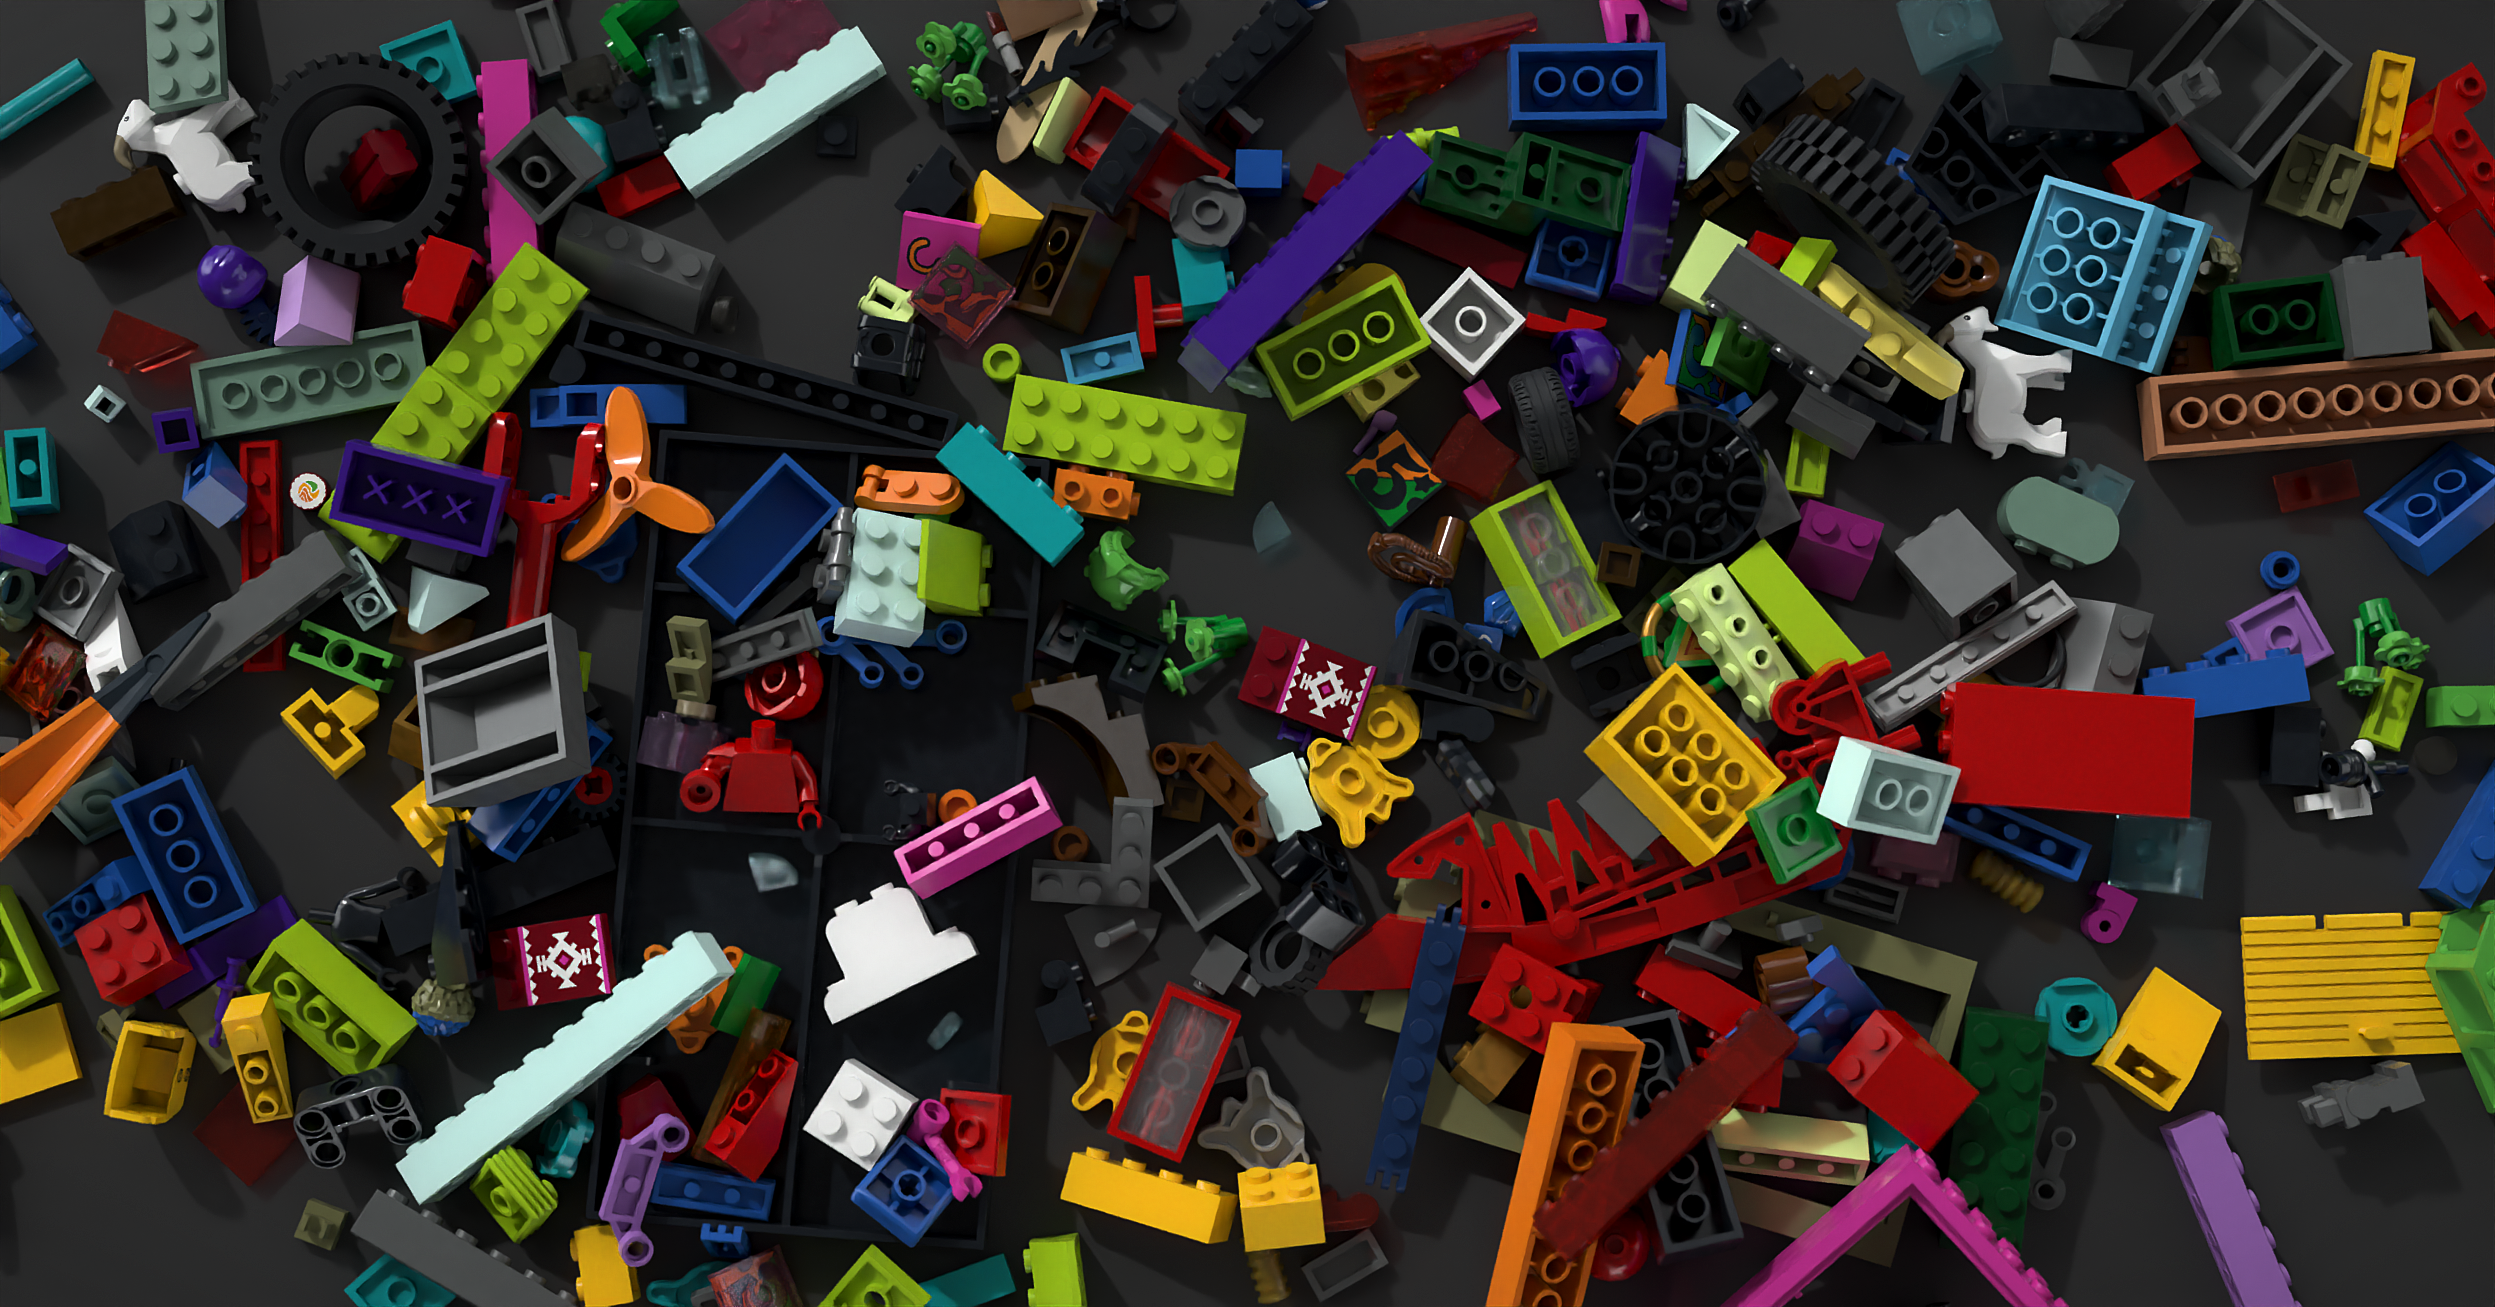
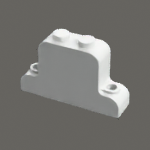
[824,882,980,1024]

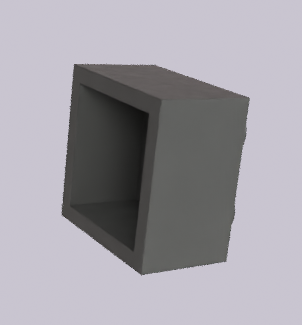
[1153,823,1262,932]

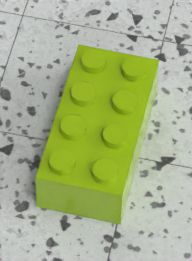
[1254,274,1432,422]

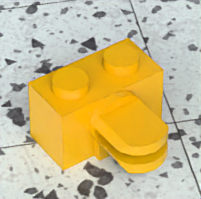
[280,685,380,780]
[391,780,482,868]

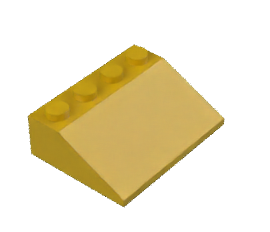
[1583,662,1787,867]

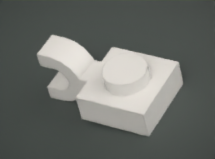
[2293,782,2373,820]

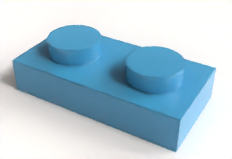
[1060,332,1145,386]

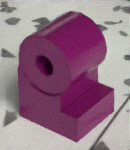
[2080,880,2138,944]

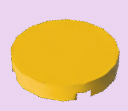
[1348,684,1421,762]

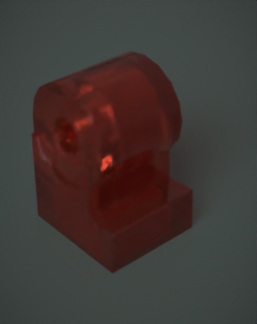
[1320,1188,1379,1232]

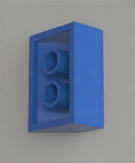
[2363,440,2495,577]

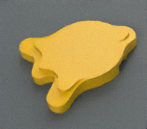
[1307,738,1414,848]
[1072,1010,1149,1111]

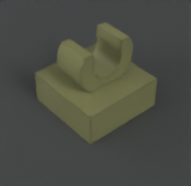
[96,1007,136,1053]
[294,1198,349,1251]

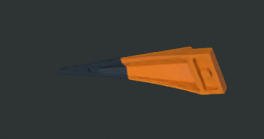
[0,612,211,862]

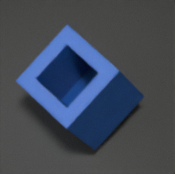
[1235,149,1290,197]

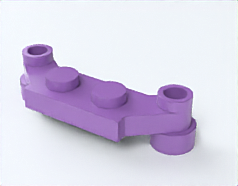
[598,1113,689,1267]

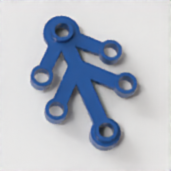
[816,616,967,689]

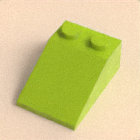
[917,519,993,617]

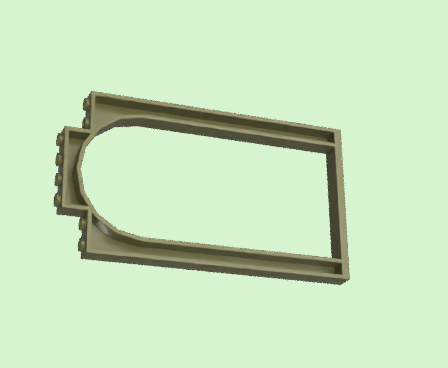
[1359,810,1977,1268]

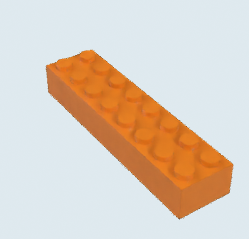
[1485,1022,1646,1307]

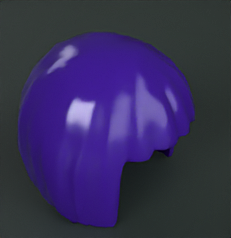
[197,245,268,309]

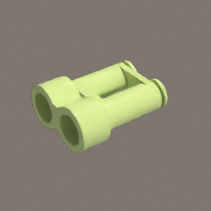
[857,276,925,323]

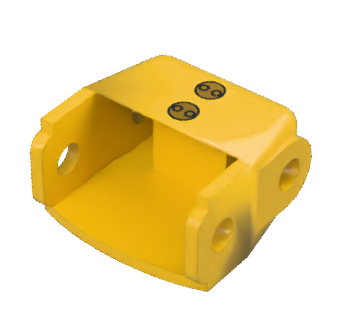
[104,1020,197,1125]

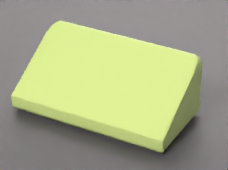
[1032,77,1091,165]

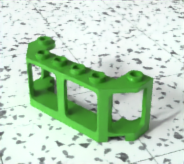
[2425,900,2495,1115]

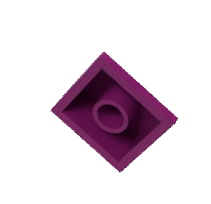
[1784,499,1884,602]

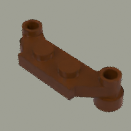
[1152,741,1275,857]

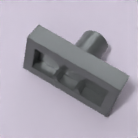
[1664,917,1743,979]

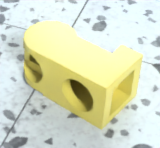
[1343,360,1421,423]

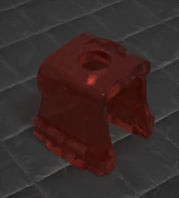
[1430,413,1520,505]

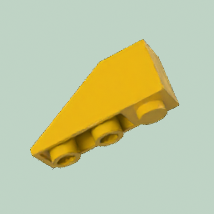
[221,992,294,1124]

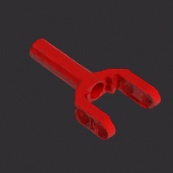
[483,411,608,629]

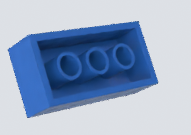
[1507,42,1667,132]
[110,764,261,944]

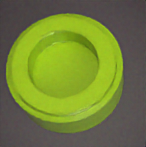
[983,343,1022,384]

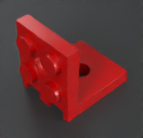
[1468,943,1605,1056]

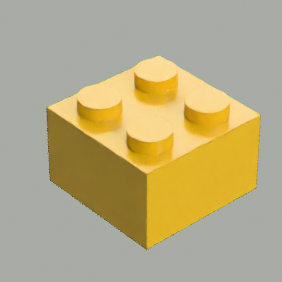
[1238,1162,1326,1252]

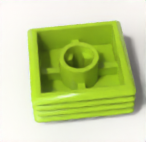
[469,1145,558,1244]

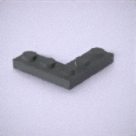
[1031,797,1154,908]

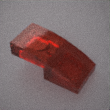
[2273,459,2360,514]

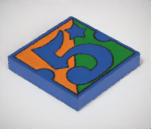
[1665,309,1728,406]

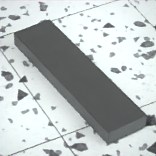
[711,607,824,683]

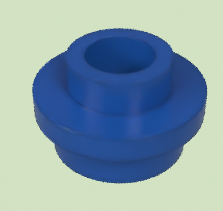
[2260,551,2300,590]

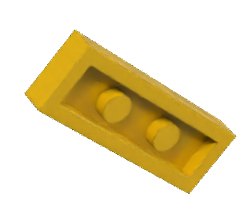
[2353,50,2416,172]

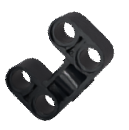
[1269,829,1366,951]
[293,1063,425,1169]

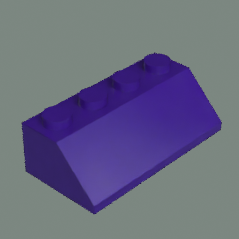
[1606,131,1686,306]

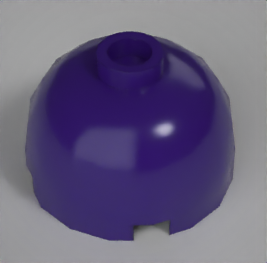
[1550,328,1621,407]

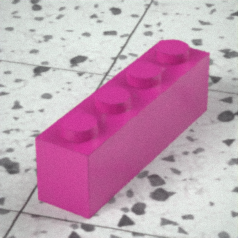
[893,776,1063,900]

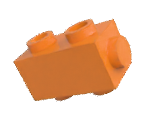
[1052,464,1141,524]

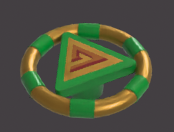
[1641,589,1729,698]

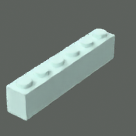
[663,26,887,199]

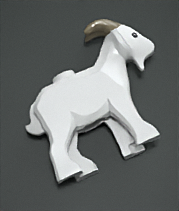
[113,80,257,213]
[1931,306,2073,460]

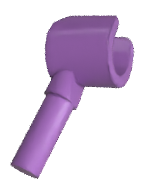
[1352,410,1397,456]

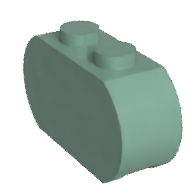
[1997,476,2119,571]

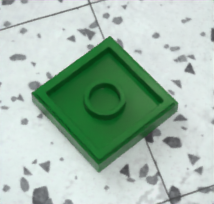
[1744,776,1843,884]

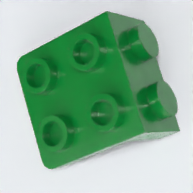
[599,0,680,80]

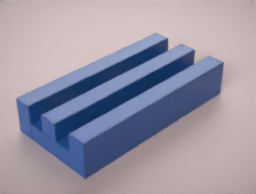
[700,1223,752,1260]

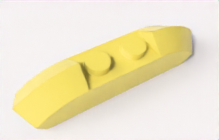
[1811,262,1964,400]

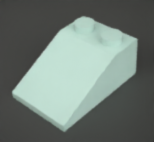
[1816,736,1961,845]

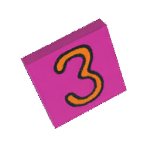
[896,211,982,299]

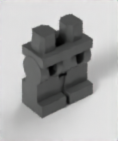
[2297,1059,2425,1129]

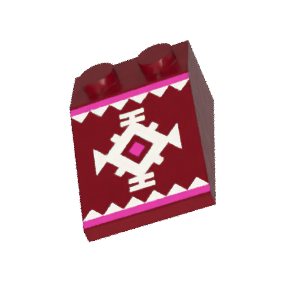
[1237,625,1379,742]
[488,913,617,1011]

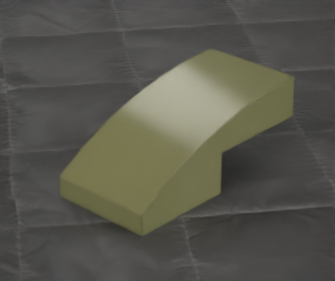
[665,615,712,704]

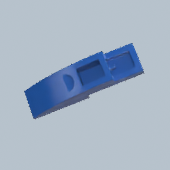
[530,384,687,429]

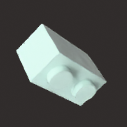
[1249,752,1326,843]

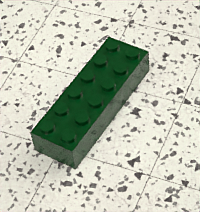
[1937,1005,2050,1258]

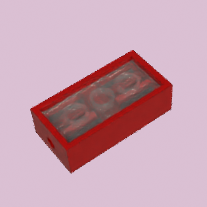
[1106,981,1242,1163]

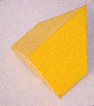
[967,169,1045,260]

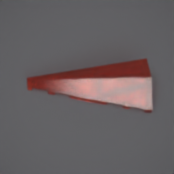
[1345,12,1538,131]

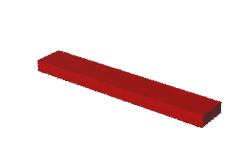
[239,439,286,673]

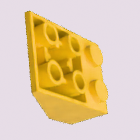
[2090,967,2222,1112]

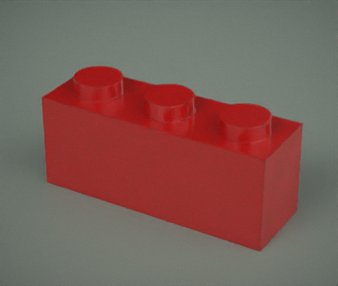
[1631,943,1762,1046]

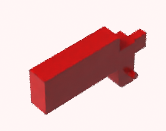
[2392,220,2495,339]

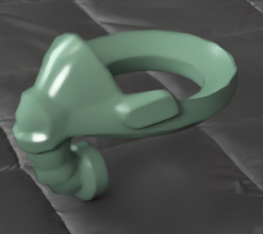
[0,567,38,632]

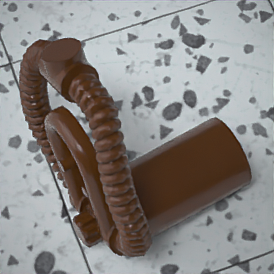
[1367,516,1469,589]

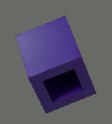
[151,406,200,454]

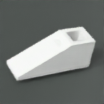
[84,590,153,701]

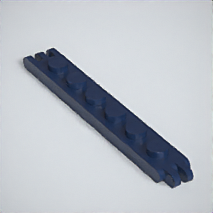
[1365,903,1466,1194]

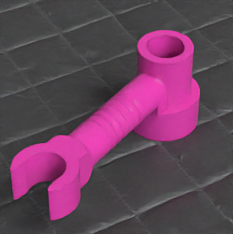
[907,1099,982,1202]

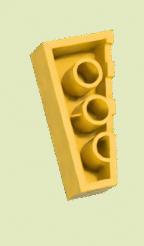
[1060,1147,1240,1244]

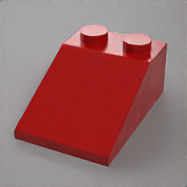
[1827,1010,1980,1152]

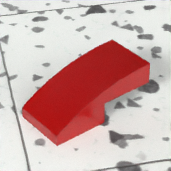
[1521,308,1607,339]

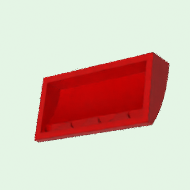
[1062,86,1234,221]

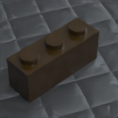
[50,165,187,262]

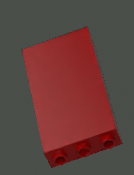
[1938,682,2195,819]

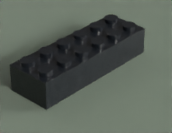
[1599,1009,1744,1266]

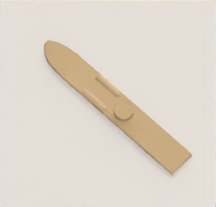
[996,0,1099,164]

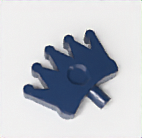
[237,297,279,347]

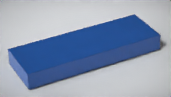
[649,1161,776,1222]

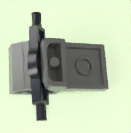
[1766,308,1931,460]

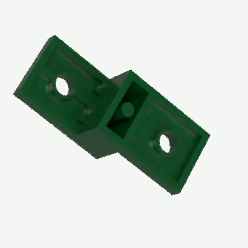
[1420,131,1632,239]

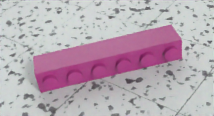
[476,59,546,287]

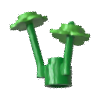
[1158,600,1248,698]

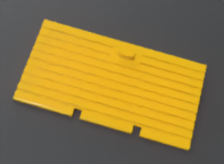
[2240,911,2492,1060]

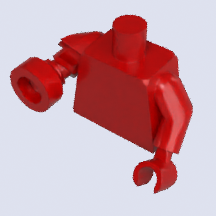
[680,719,823,832]

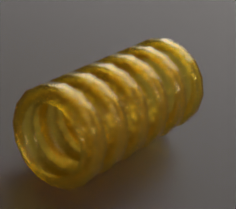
[1969,848,2044,913]
[1239,1234,1292,1304]

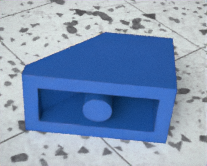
[182,440,248,529]

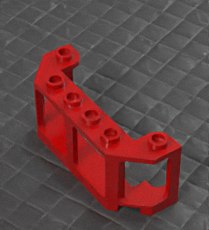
[2394,62,2495,291]

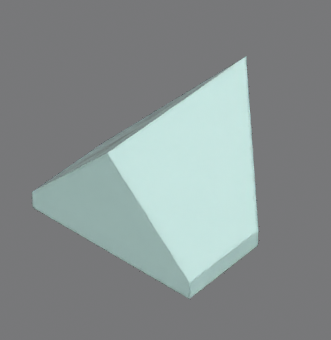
[1682,104,1740,189]
[408,566,489,634]

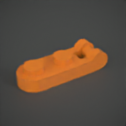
[854,464,965,515]

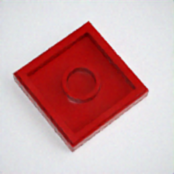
[936,1088,1011,1176]

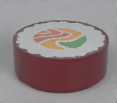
[289,472,331,512]

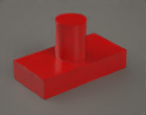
[1134,275,1183,360]

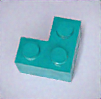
[1172,238,1235,322]

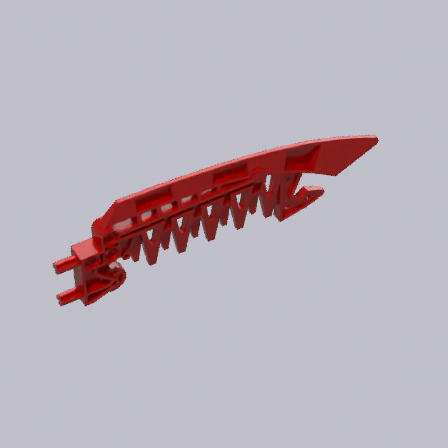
[1314,651,1922,990]

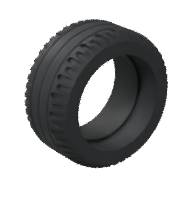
[1508,367,1580,474]

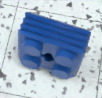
[1525,217,1616,302]
[851,1134,955,1247]

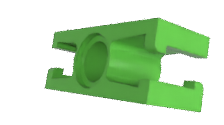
[288,619,404,694]

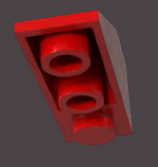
[703,1048,799,1183]

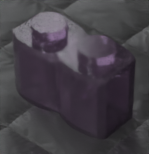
[636,711,729,774]

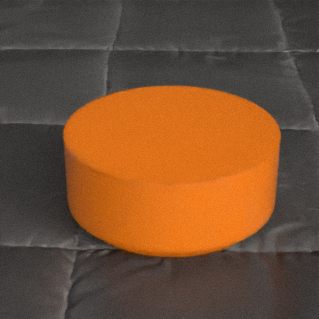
[938,789,978,824]

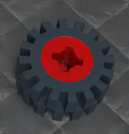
[563,752,628,822]

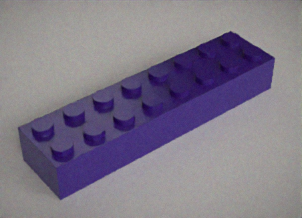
[1177,129,1434,393]

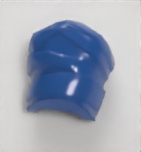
[1484,590,1523,638]

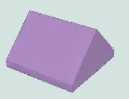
[274,255,361,346]

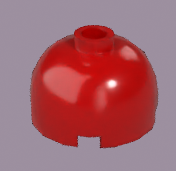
[745,651,824,721]
[1590,1201,1651,1282]

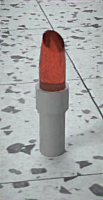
[985,11,1024,76]

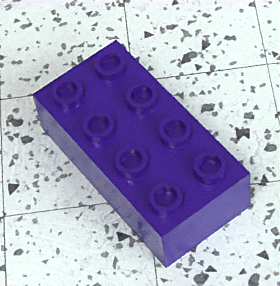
[329,439,512,558]

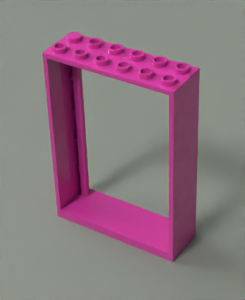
[1719,1143,2070,1307]

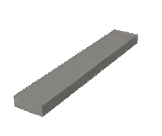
[1863,580,2078,733]

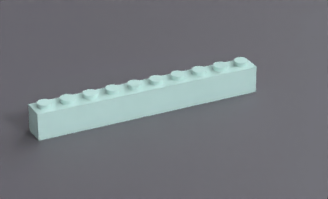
[396,931,735,1204]

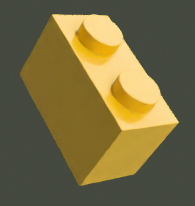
[570,1222,641,1307]

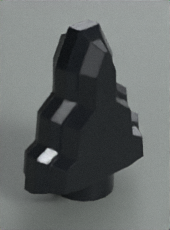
[1435,739,1496,809]

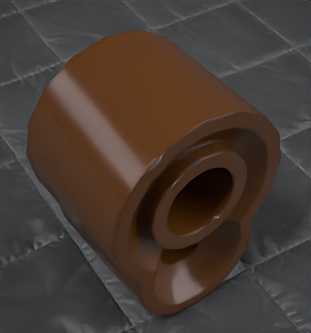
[1922,240,2000,306]
[1753,945,1815,1019]

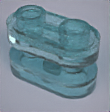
[644,26,712,110]

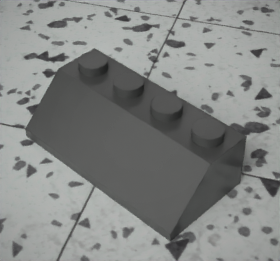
[554,201,723,335]
[1700,243,1872,386]
[2043,597,2154,694]

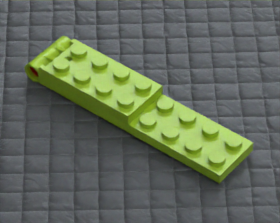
[318,242,591,564]

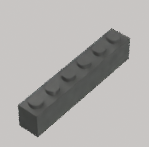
[150,530,363,712]
[350,1188,581,1307]

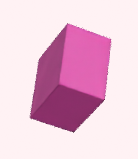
[1461,379,1501,425]

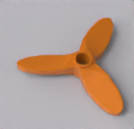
[561,386,715,562]

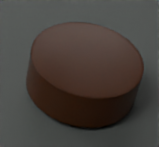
[1051,826,1090,862]

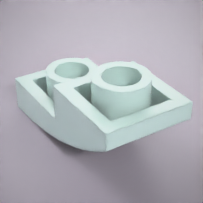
[341,546,398,632]

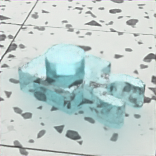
[2058,457,2135,516]

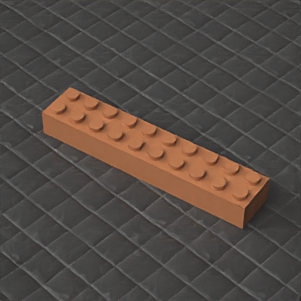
[2136,348,2495,461]

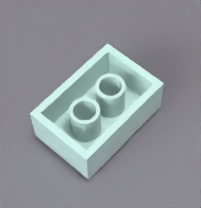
[833,507,925,648]

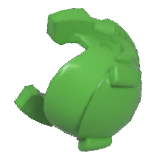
[1084,526,1169,611]

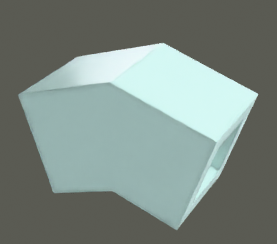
[84,385,126,423]

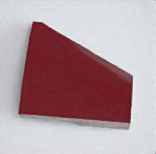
[616,1073,699,1162]

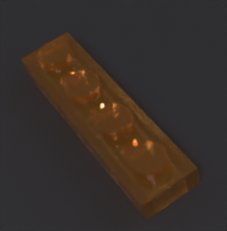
[691,1007,791,1169]

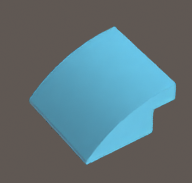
[1993,175,2213,376]

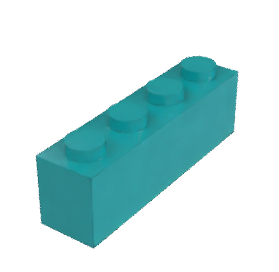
[935,422,1086,568]

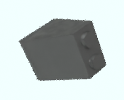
[2326,252,2432,362]
[1894,508,2018,644]

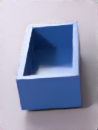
[676,453,843,626]

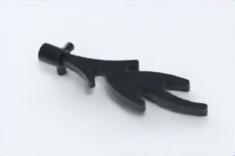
[1005,18,1121,109]

